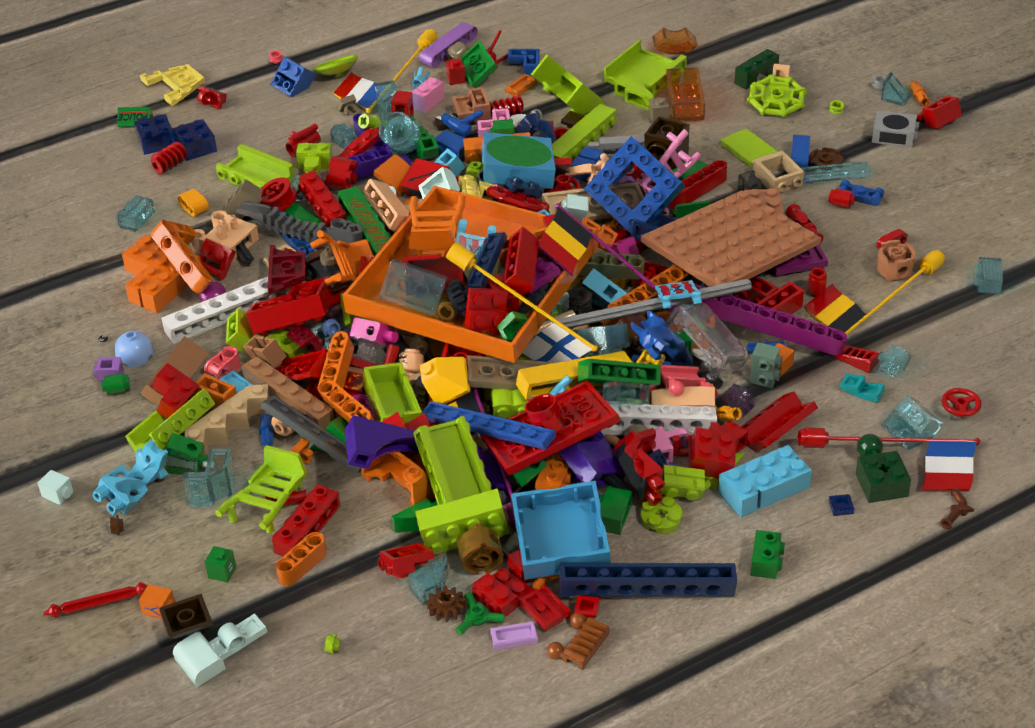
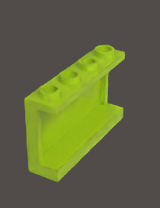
[216,144,295,188]
[125,389,215,452]
[413,416,491,505]

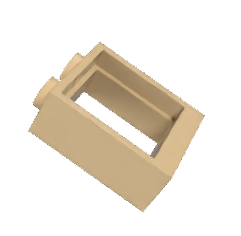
[752,150,804,193]

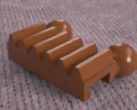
[547,613,609,670]

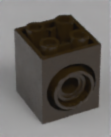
[644,116,690,170]

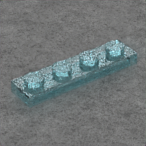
[801,161,871,183]

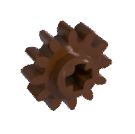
[427,586,466,622]

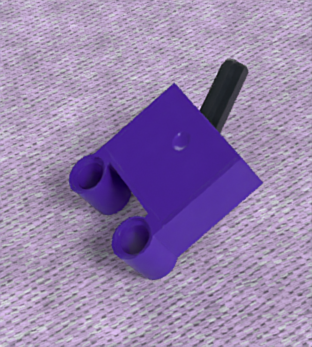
[558,431,637,499]

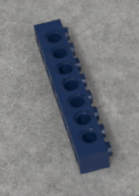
[559,563,737,597]

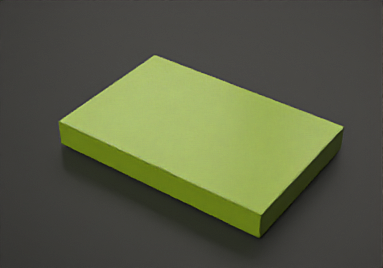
[720,128,778,168]

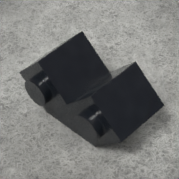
[306,260,350,293]

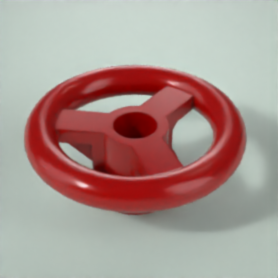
[546,174,581,193]
[941,388,982,417]

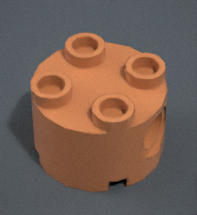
[876,240,916,282]

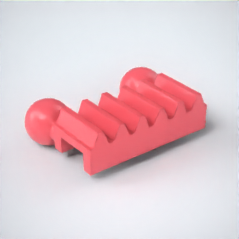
[660,365,714,396]

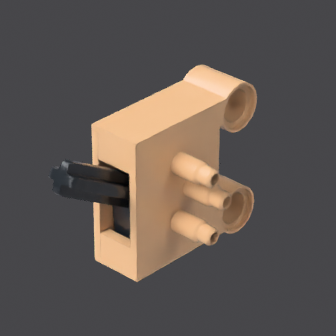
[190,210,259,265]

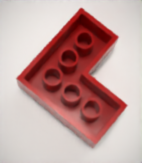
[246,276,334,335]

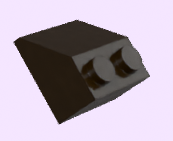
[159,594,213,641]

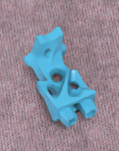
[92,440,169,515]

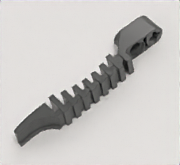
[236,201,363,246]

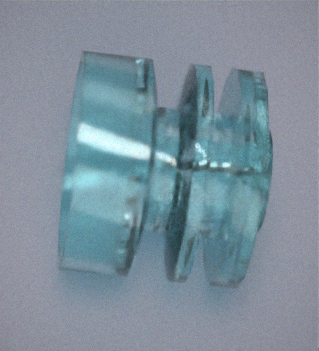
[379,112,421,154]

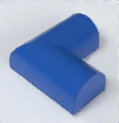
[508,49,540,76]

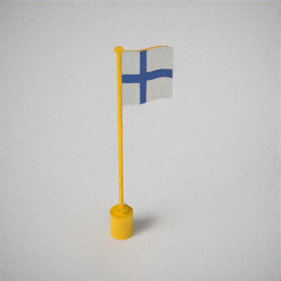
[446,242,598,363]

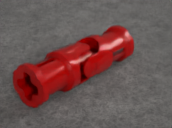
[785,204,824,245]

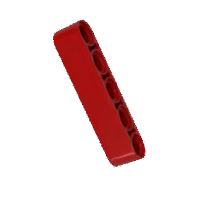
[668,160,727,209]

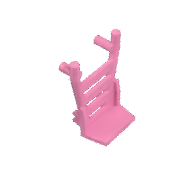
[636,129,702,214]

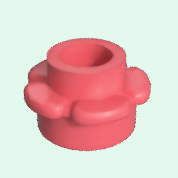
[269,50,284,64]

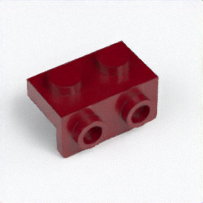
[286,325,324,352]

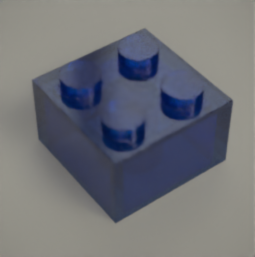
[134,114,175,155]
[172,119,217,161]

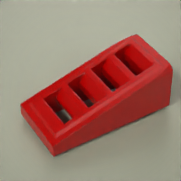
[835,345,880,373]

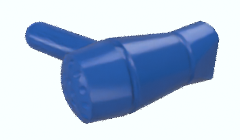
[441,110,483,138]

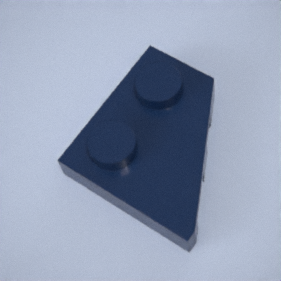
[506,176,543,197]

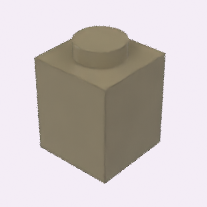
[649,97,669,124]

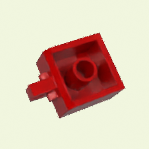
[689,422,736,478]

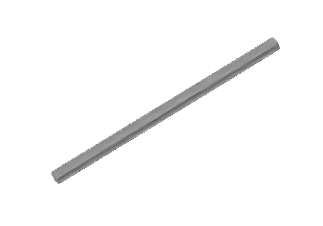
[552,279,751,328]

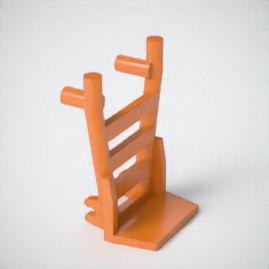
[409,195,465,255]
[310,230,373,286]

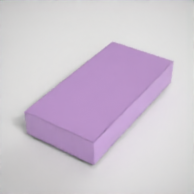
[490,621,538,650]

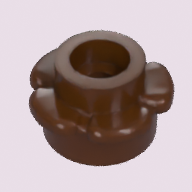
[110,515,124,535]

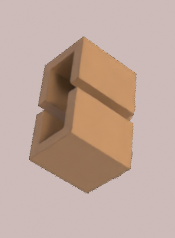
[243,335,287,368]

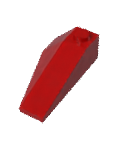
[275,349,328,382]

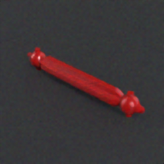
[43,582,148,618]

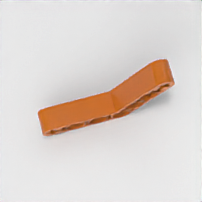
[318,331,374,422]

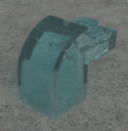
[877,344,911,379]

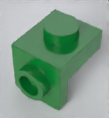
[497,311,528,342]

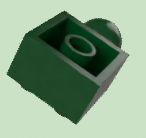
[856,434,911,503]

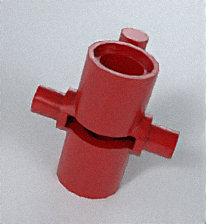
[285,123,321,157]

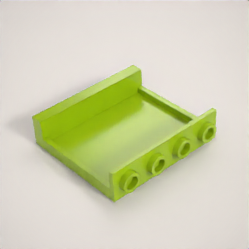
[603,39,687,96]

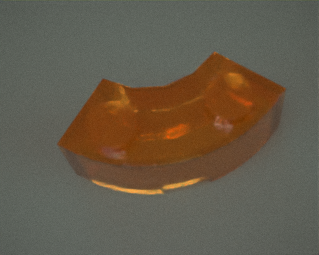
[652,27,698,54]

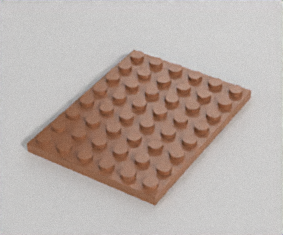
[641,190,821,287]

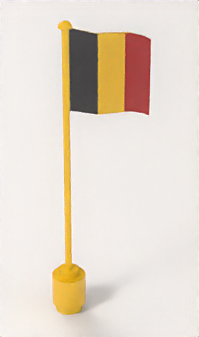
[805,250,945,335]

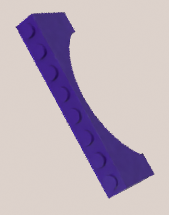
[345,415,508,500]

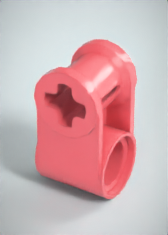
[204,346,241,379]

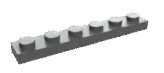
[261,395,361,473]

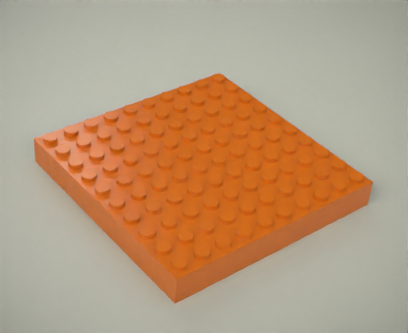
[343,186,599,363]

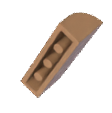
[140,336,209,405]

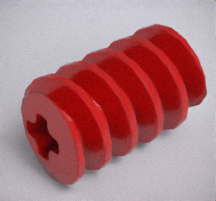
[489,95,524,117]
[151,142,188,175]

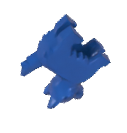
[631,311,685,360]

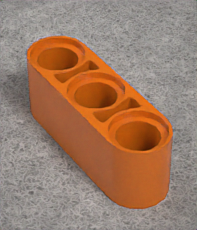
[276,532,327,586]

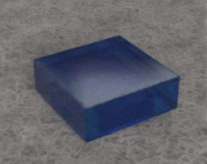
[828,494,855,516]

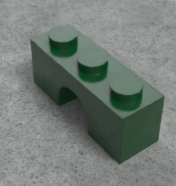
[734,49,779,90]

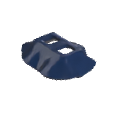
[515,113,556,143]

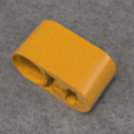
[177,188,209,217]

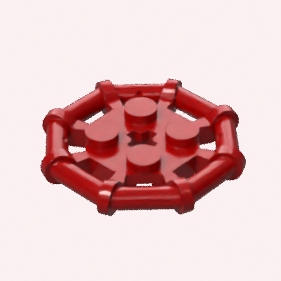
[486,184,549,212]

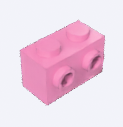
[412,77,445,113]

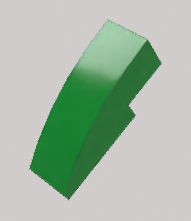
[392,498,438,533]

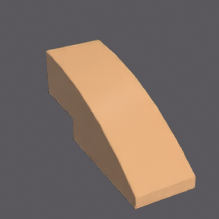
[651,386,715,407]

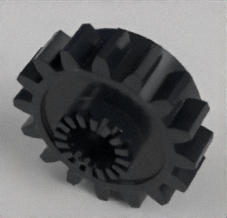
[446,278,469,318]

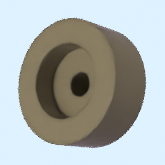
[320,247,337,266]

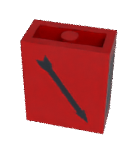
[400,158,454,199]

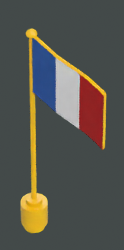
[334,29,438,114]

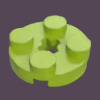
[641,496,683,534]

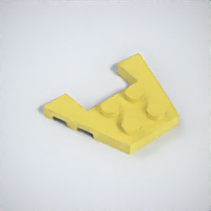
[140,64,205,106]

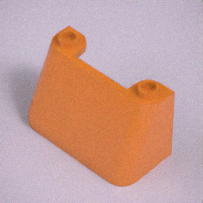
[361,452,437,506]

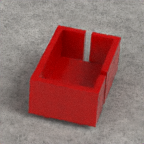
[404,253,465,295]

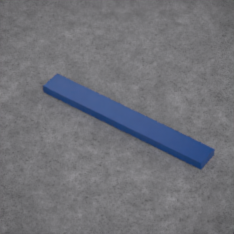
[422,401,557,450]

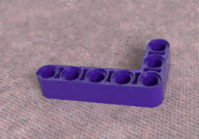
[348,113,392,178]

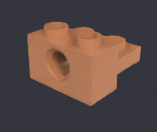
[452,87,491,123]

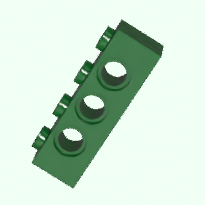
[578,358,660,388]

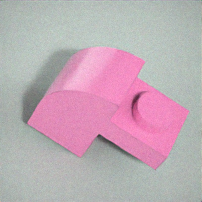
[649,426,687,463]

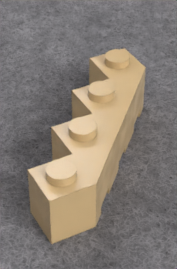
[184,384,270,455]

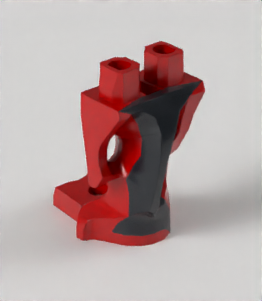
[613,428,665,506]

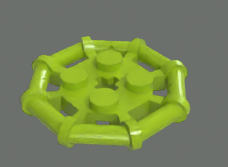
[747,74,807,118]

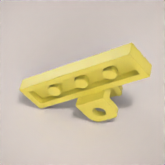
[458,175,493,200]

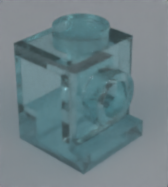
[330,123,356,148]

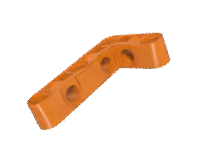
[150,220,213,294]

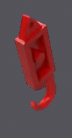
[338,126,384,158]

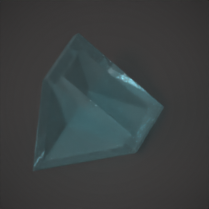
[881,72,911,106]

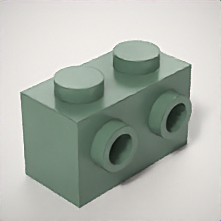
[750,342,782,388]

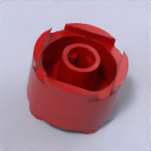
[325,156,358,191]

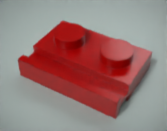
[519,584,571,632]

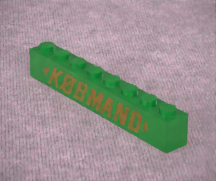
[338,186,391,256]

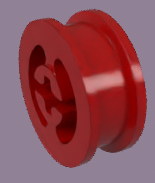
[259,177,297,212]

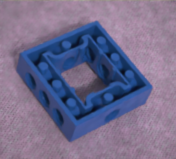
[584,136,686,234]

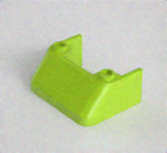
[531,54,606,115]

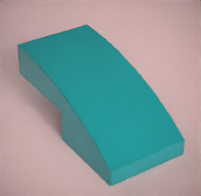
[839,374,885,402]

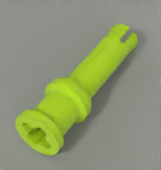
[358,114,396,131]

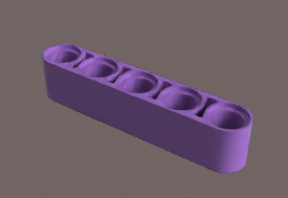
[419,22,478,68]

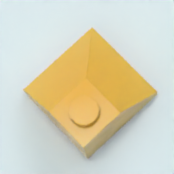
[420,357,470,404]

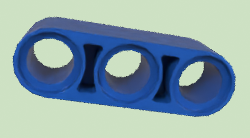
[791,135,810,170]

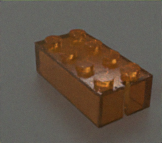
[666,67,705,122]

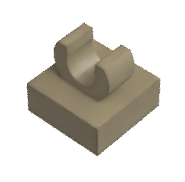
[337,94,357,116]

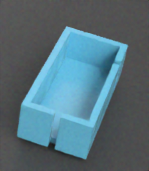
[718,445,812,517]

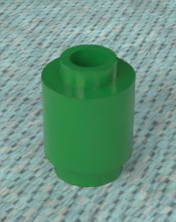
[101,373,131,395]

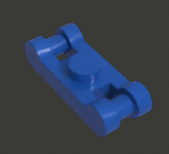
[838,180,885,206]

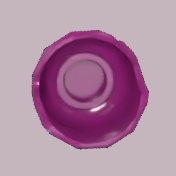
[199,281,226,302]

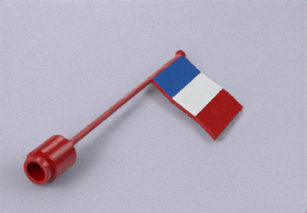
[798,428,980,491]

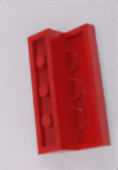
[741,391,818,451]

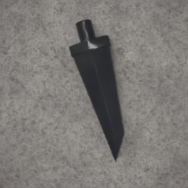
[516,283,550,315]

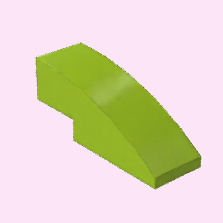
[615,75,654,110]

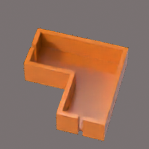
[122,235,201,313]

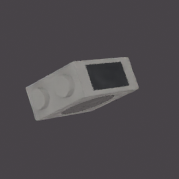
[872,110,919,147]

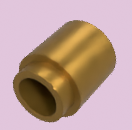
[437,299,457,321]

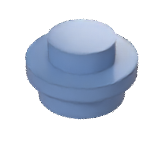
[322,319,340,338]

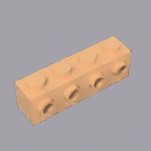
[363,179,409,232]

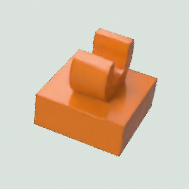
[291,438,314,465]

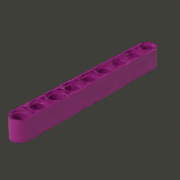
[687,284,847,356]

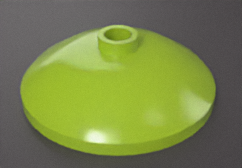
[313,54,359,78]

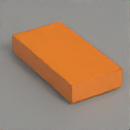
[505,74,538,97]

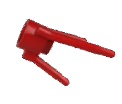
[487,30,508,65]

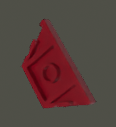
[268,245,306,294]

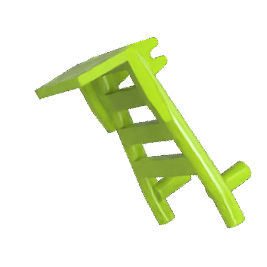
[215,445,307,533]

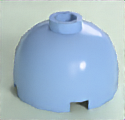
[115,331,153,367]

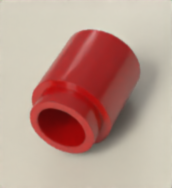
[828,188,855,208]
[807,268,827,296]

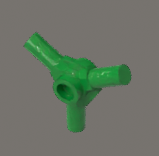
[456,592,505,635]

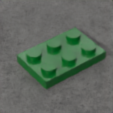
[461,40,498,88]

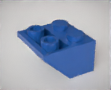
[270,56,316,97]

